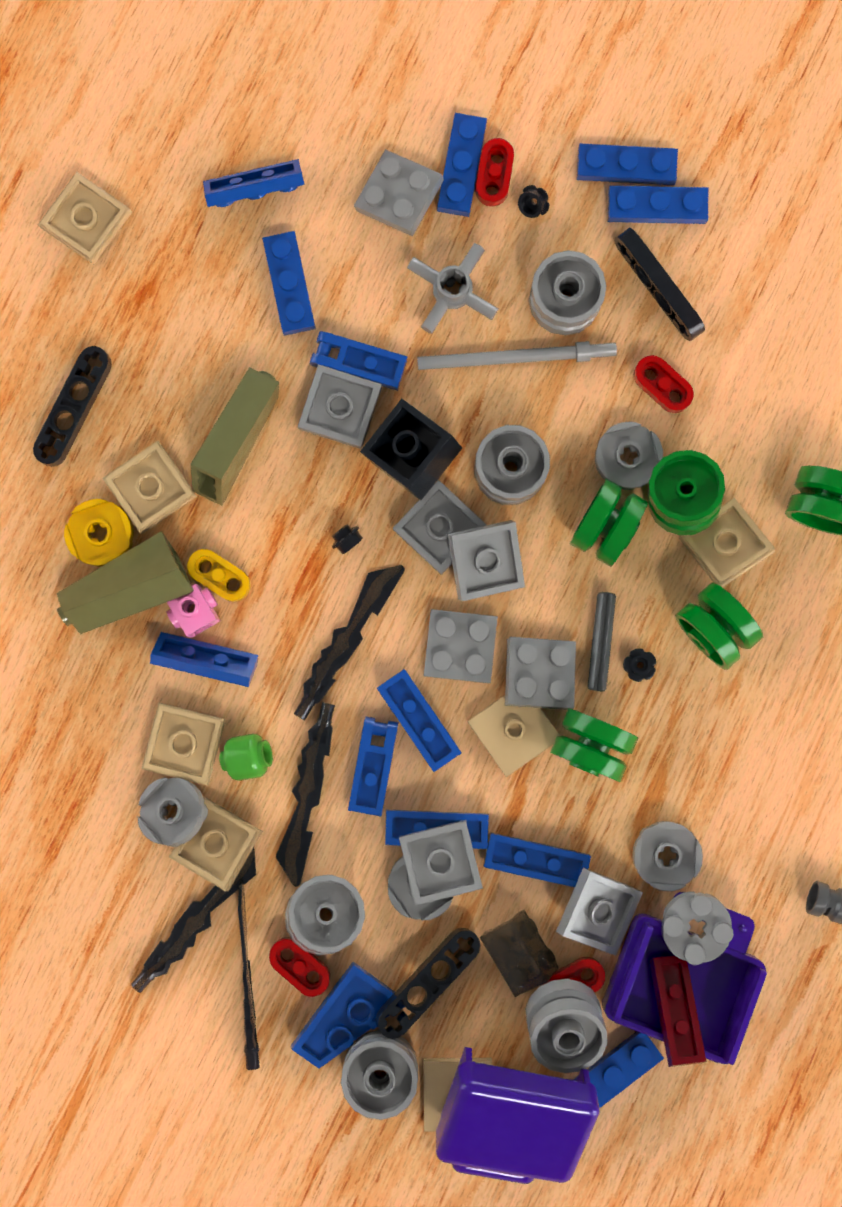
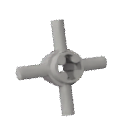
[407,243,498,334]

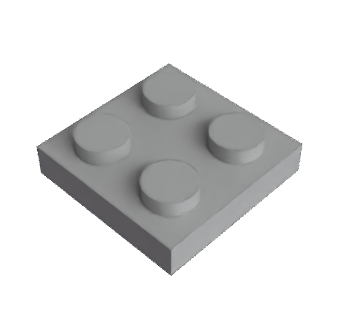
[354,149,444,237]
[298,364,382,450]
[393,480,486,575]
[448,520,525,601]
[424,609,498,683]
[505,637,576,710]
[399,820,483,905]
[556,868,643,956]

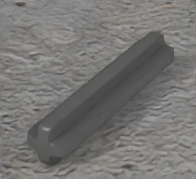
[588,592,616,692]

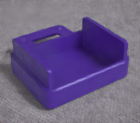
[602,892,767,1065]
[436,1047,600,1184]

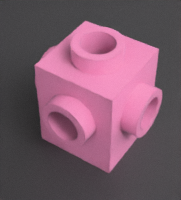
[166,584,221,638]

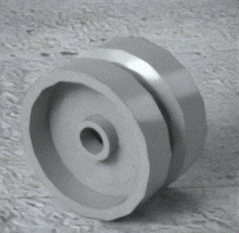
[529,250,606,336]
[474,425,550,505]
[285,875,365,956]
[525,979,608,1073]
[341,1030,418,1120]

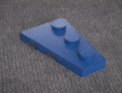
[291,962,405,1069]

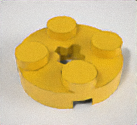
[64,499,134,567]

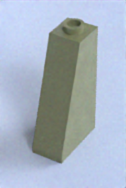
[191,367,279,506]
[56,531,194,634]

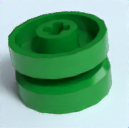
[648,450,725,536]
[785,465,842,536]
[570,478,648,567]
[675,583,763,670]
[550,708,639,782]

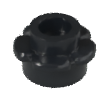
[518,185,550,218]
[332,524,363,554]
[623,648,656,682]

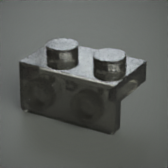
[480,910,559,997]

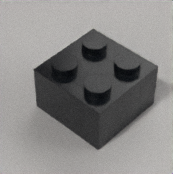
[360,399,462,500]

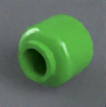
[219,734,273,781]

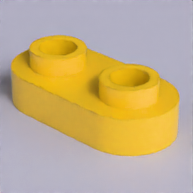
[187,549,250,602]

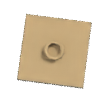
[38,172,132,265]
[102,441,197,534]
[679,498,775,588]
[467,695,560,777]
[141,703,226,785]
[169,797,263,892]
[423,1058,492,1132]

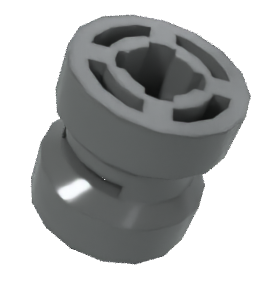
[806,881,842,924]

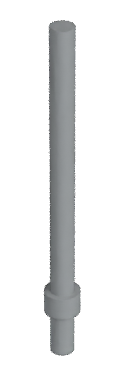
[417,341,617,370]

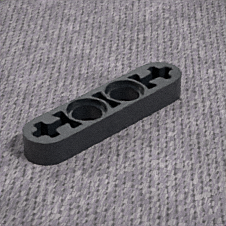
[615,228,705,341]
[33,346,112,467]
[375,928,481,1039]

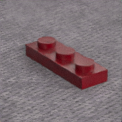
[649,956,707,1067]

